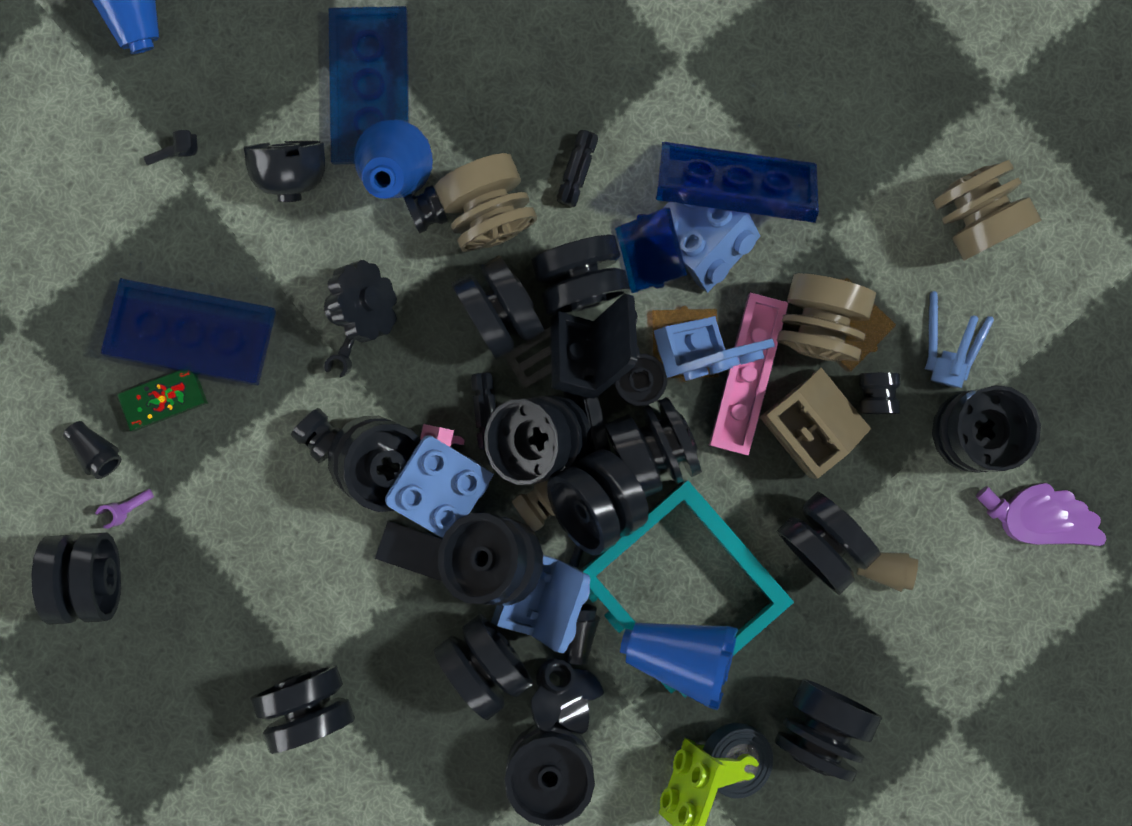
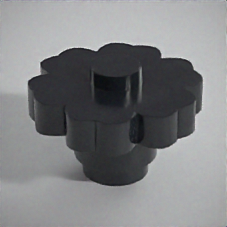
[324,260,397,343]

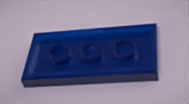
[329,6,410,165]
[656,142,819,223]
[100,278,276,386]

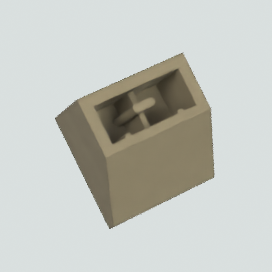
[759,368,871,479]

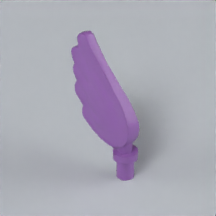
[976,483,1106,546]

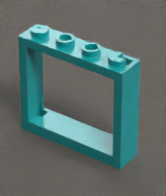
[580,480,794,698]

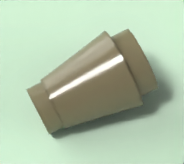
[857,552,918,592]

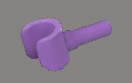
[95,489,154,529]

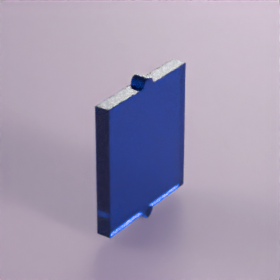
[615,208,687,294]

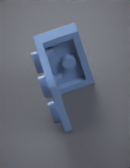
[644,178,761,293]
[654,316,775,381]
[385,435,494,538]
[491,555,590,653]

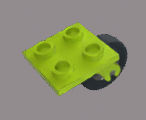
[659,723,773,826]

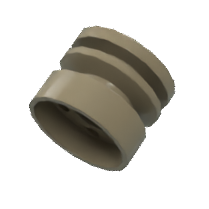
[434,153,537,252]
[932,160,1042,261]
[777,273,876,362]

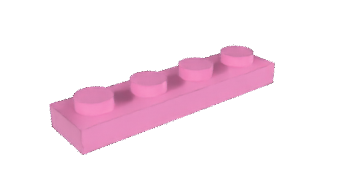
[709,292,788,456]

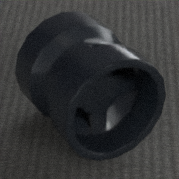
[859,372,900,414]
[291,408,341,463]

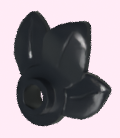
[531,658,604,734]

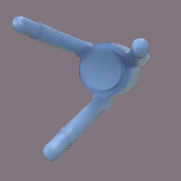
[925,291,994,388]

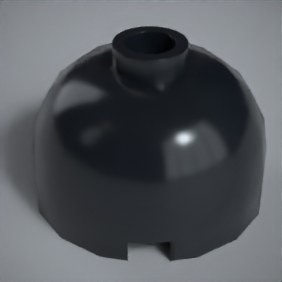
[244,140,325,202]

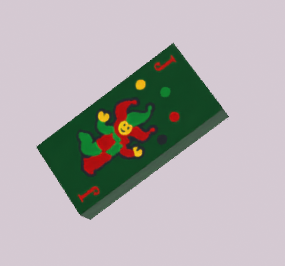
[117,366,208,431]

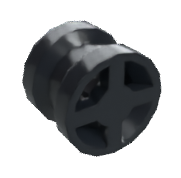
[404,185,448,234]

